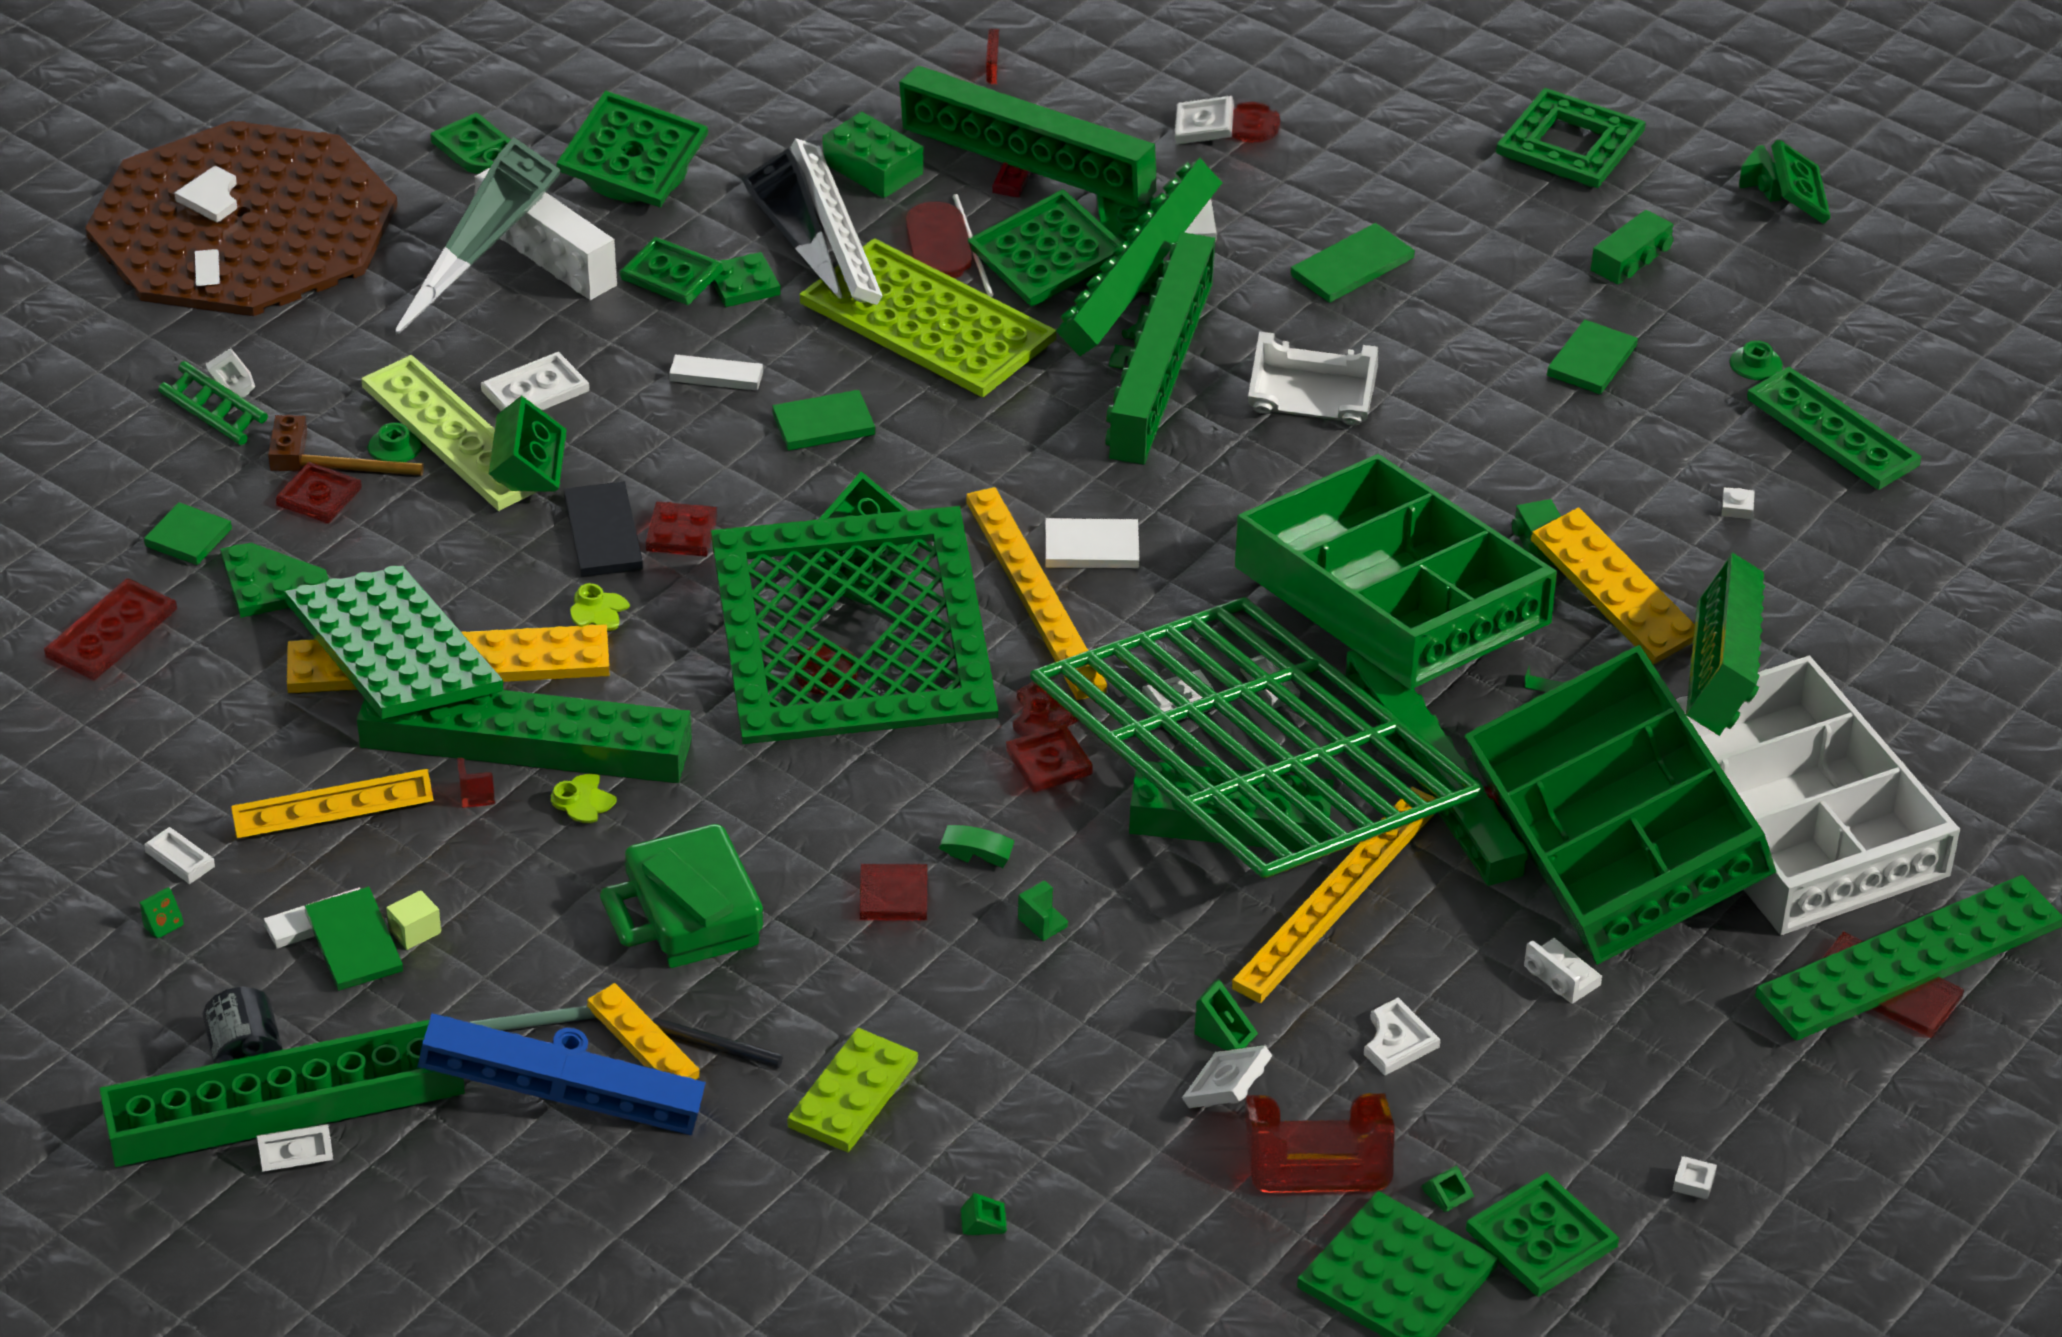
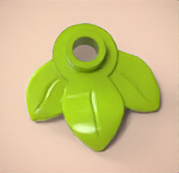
[570,583,630,631]
[551,774,617,823]

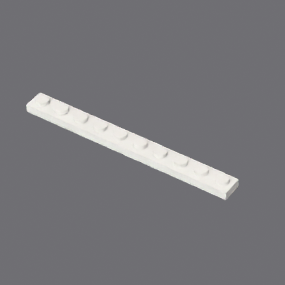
[791,138,883,305]

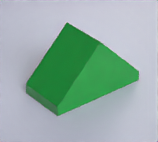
[1194,979,1258,1051]

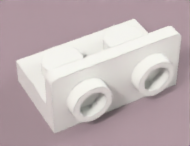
[1524,938,1602,1004]

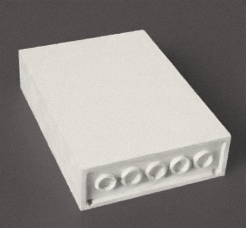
[1676,655,1960,935]

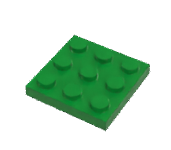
[1466,1172,1619,1297]

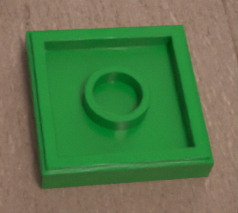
[144,502,232,565]

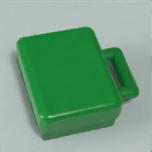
[600,824,763,968]

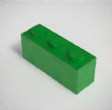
[1591,210,1673,285]

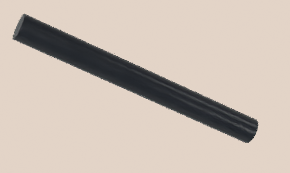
[652,1017,783,1068]

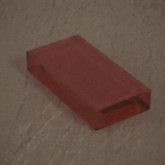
[986,29,999,84]

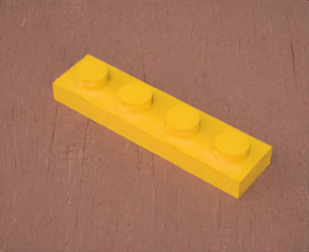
[587,983,700,1079]

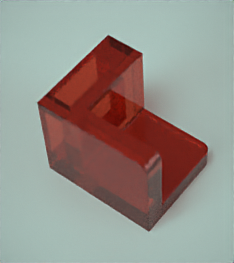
[457,758,495,808]

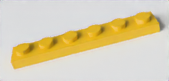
[231,769,434,839]

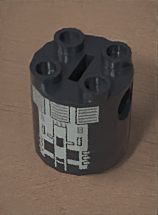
[202,986,283,1064]

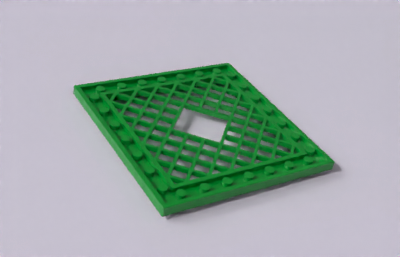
[711,506,998,745]

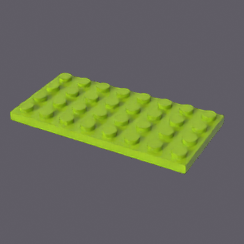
[800,238,1057,397]

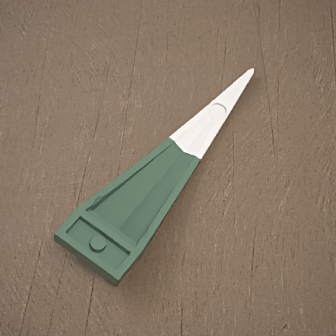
[396,137,561,335]

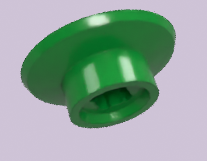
[1730,341,1783,380]
[368,423,422,462]

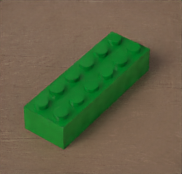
[1129,761,1334,851]

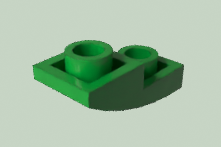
[938,825,1015,868]

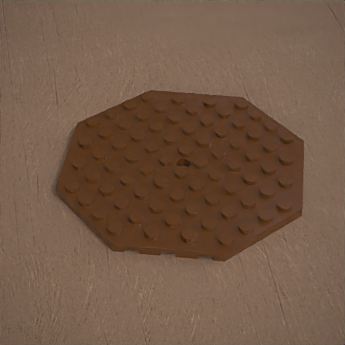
[85,121,398,316]

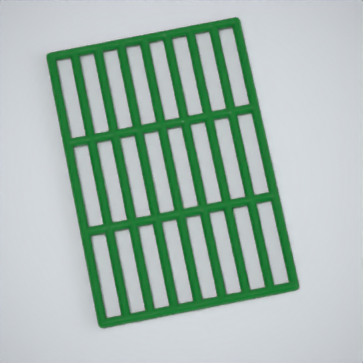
[1030,597,1485,878]

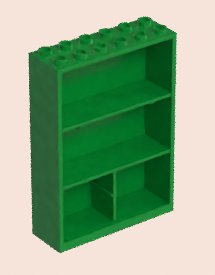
[1235,454,1557,690]
[1465,645,1777,965]

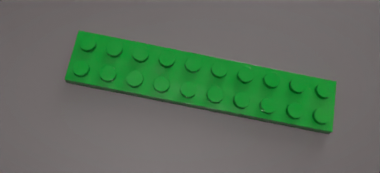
[1755,875,2062,1041]

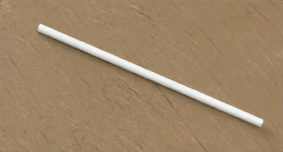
[953,194,993,297]

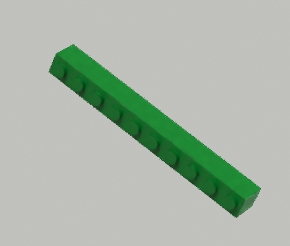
[1056,158,1223,357]
[1345,650,1528,886]

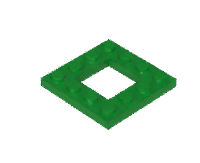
[1496,88,1646,188]

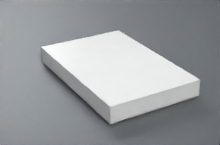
[481,351,589,411]
[1045,518,1139,569]

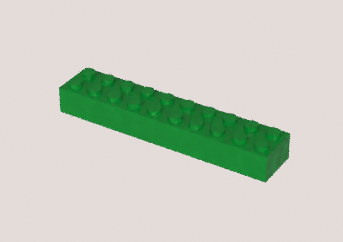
[899,65,1157,208]
[1105,232,1215,465]
[1686,552,1765,736]
[357,690,692,783]
[99,1016,465,1167]

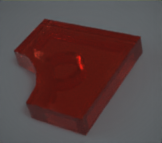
[1013,681,1079,747]

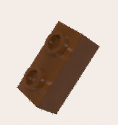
[268,415,307,471]

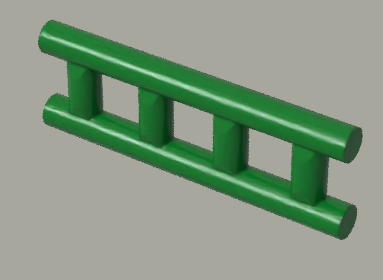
[158,361,268,445]

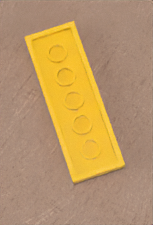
[1530,507,1695,665]

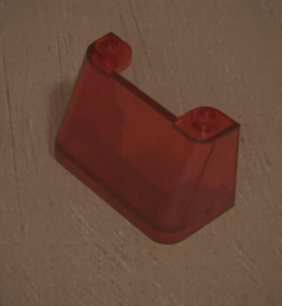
[1245,1093,1395,1193]

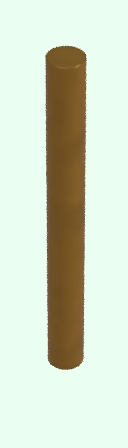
[301,454,424,476]

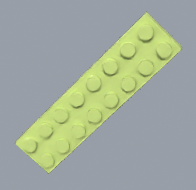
[361,355,539,511]

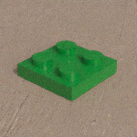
[712,252,781,308]

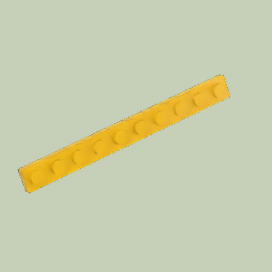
[966,487,1107,700]
[1232,787,1437,1004]

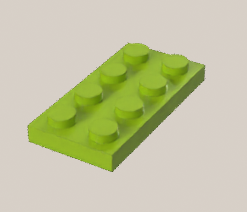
[787,1028,918,1153]

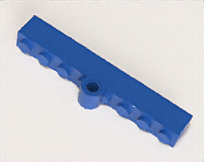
[418,1013,706,1135]

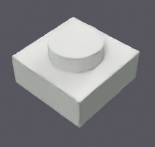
[1721,487,1754,519]
[1673,1156,1717,1200]

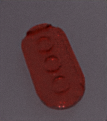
[906,201,972,279]

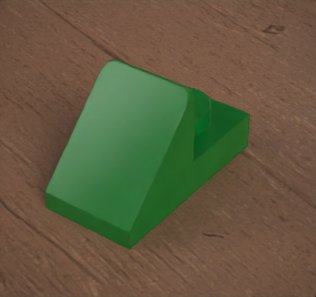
[1738,145,1782,202]

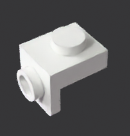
[206,348,255,398]

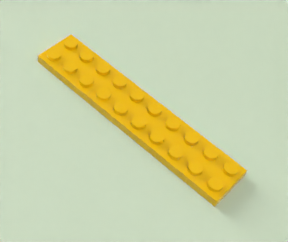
[287,624,610,693]

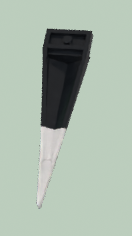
[741,148,842,299]

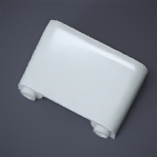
[1248,332,1378,426]

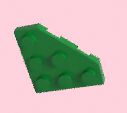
[220,543,329,618]

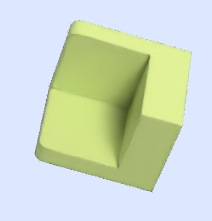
[386,891,441,950]

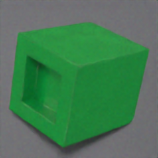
[1018,880,1068,941]

